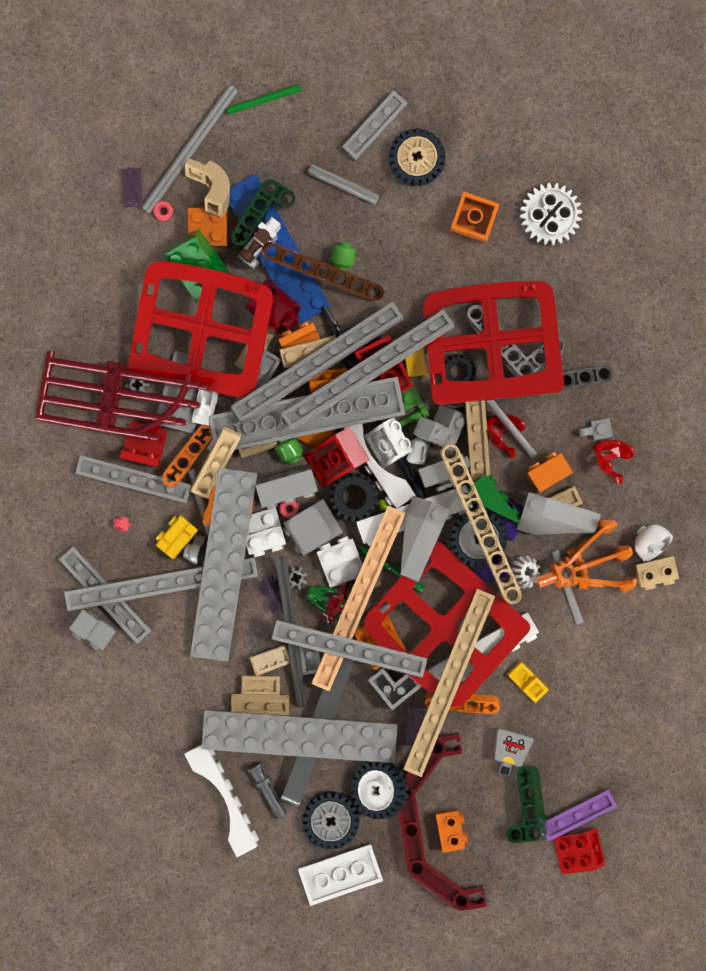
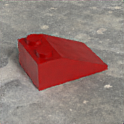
[354,333,414,393]
[304,426,370,488]

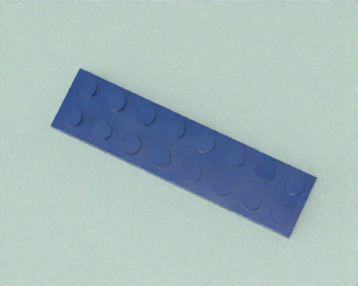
[229,174,331,326]

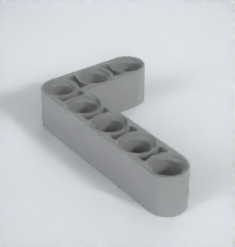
[467,305,564,377]

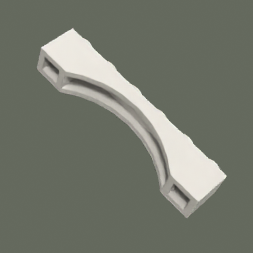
[344,424,416,508]
[185,744,259,857]

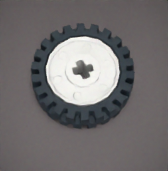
[351,762,409,819]

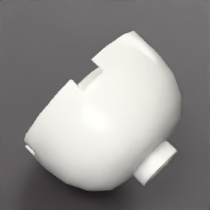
[634,524,673,562]

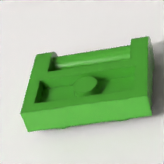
[388,385,430,428]

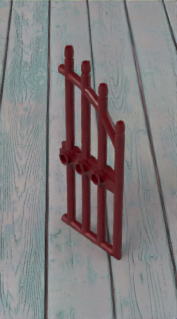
[35,351,210,441]

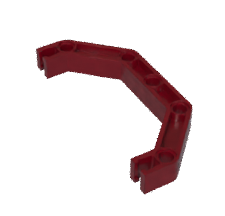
[398,733,487,911]

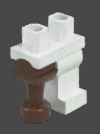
[239,217,281,269]

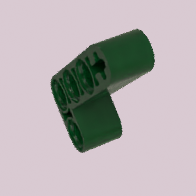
[231,179,295,248]
[506,765,547,843]

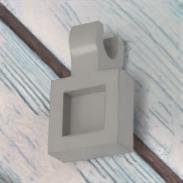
[578,418,613,441]

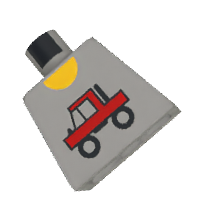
[494,727,534,775]

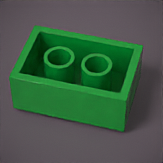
[164,229,230,301]

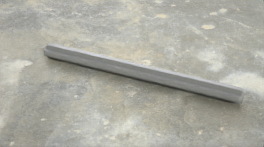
[142,85,237,213]

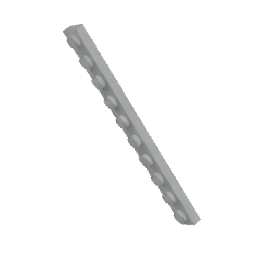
[231,302,404,424]
[281,309,455,431]
[64,557,258,611]

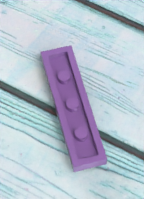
[546,790,617,842]

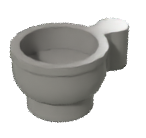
[183,535,206,565]

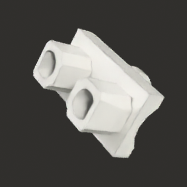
[191,389,218,426]

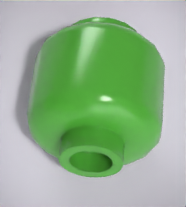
[330,241,356,270]
[275,438,303,465]

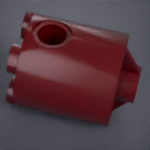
[245,278,301,335]

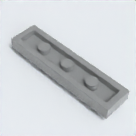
[342,90,408,160]

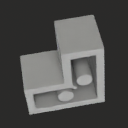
[413,405,466,452]
[69,609,118,651]
[368,667,422,710]

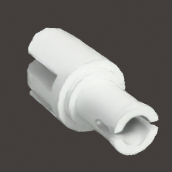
[407,436,430,466]

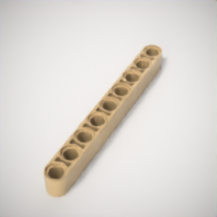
[440,443,522,604]

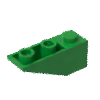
[466,473,520,523]

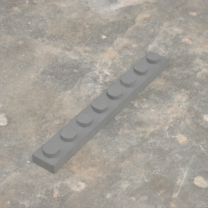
[272,620,427,677]

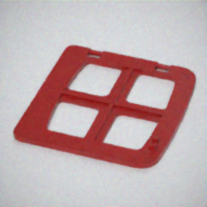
[128,261,274,398]
[424,281,564,405]
[364,542,530,707]

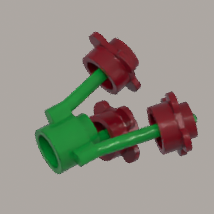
[307,582,352,624]

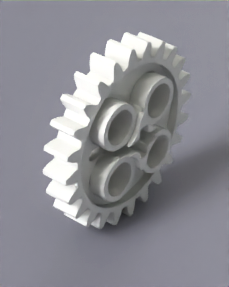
[520,183,582,246]

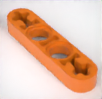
[162,425,213,488]
[425,692,500,714]

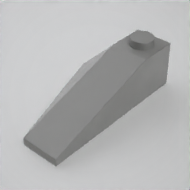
[158,351,197,434]
[516,492,601,535]
[400,496,450,582]

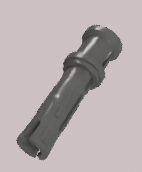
[247,762,288,820]

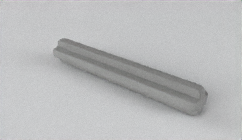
[308,165,379,204]

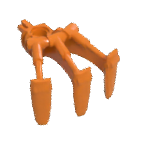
[536,519,637,593]

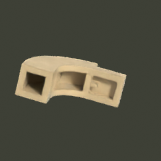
[185,159,230,218]

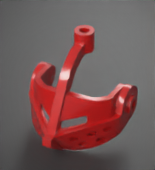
[486,414,525,458]
[592,440,635,484]

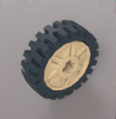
[389,128,445,186]

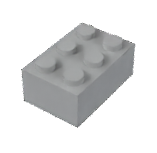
[255,464,318,509]

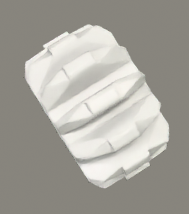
[510,556,541,588]

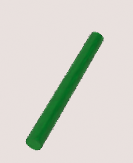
[226,84,301,115]
[358,544,425,593]

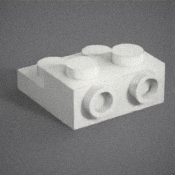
[364,417,413,469]
[246,507,286,557]
[317,536,362,588]

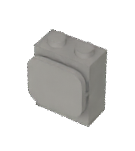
[418,454,471,492]
[283,500,343,556]

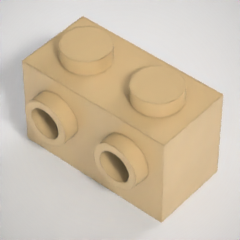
[634,556,679,590]

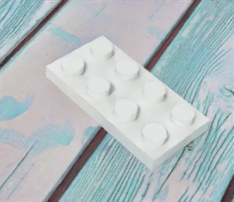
[298,844,383,906]

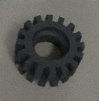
[441,354,476,381]

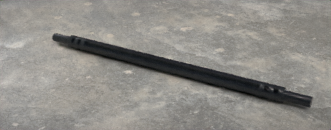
[320,304,427,499]

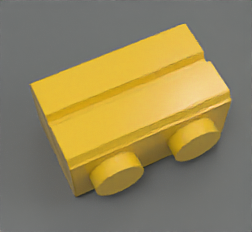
[156,515,198,559]

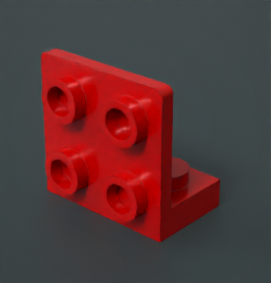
[120,421,168,467]
[554,827,605,874]

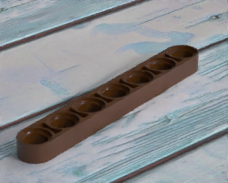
[262,242,384,301]

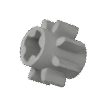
[126,378,150,393]
[289,567,308,590]

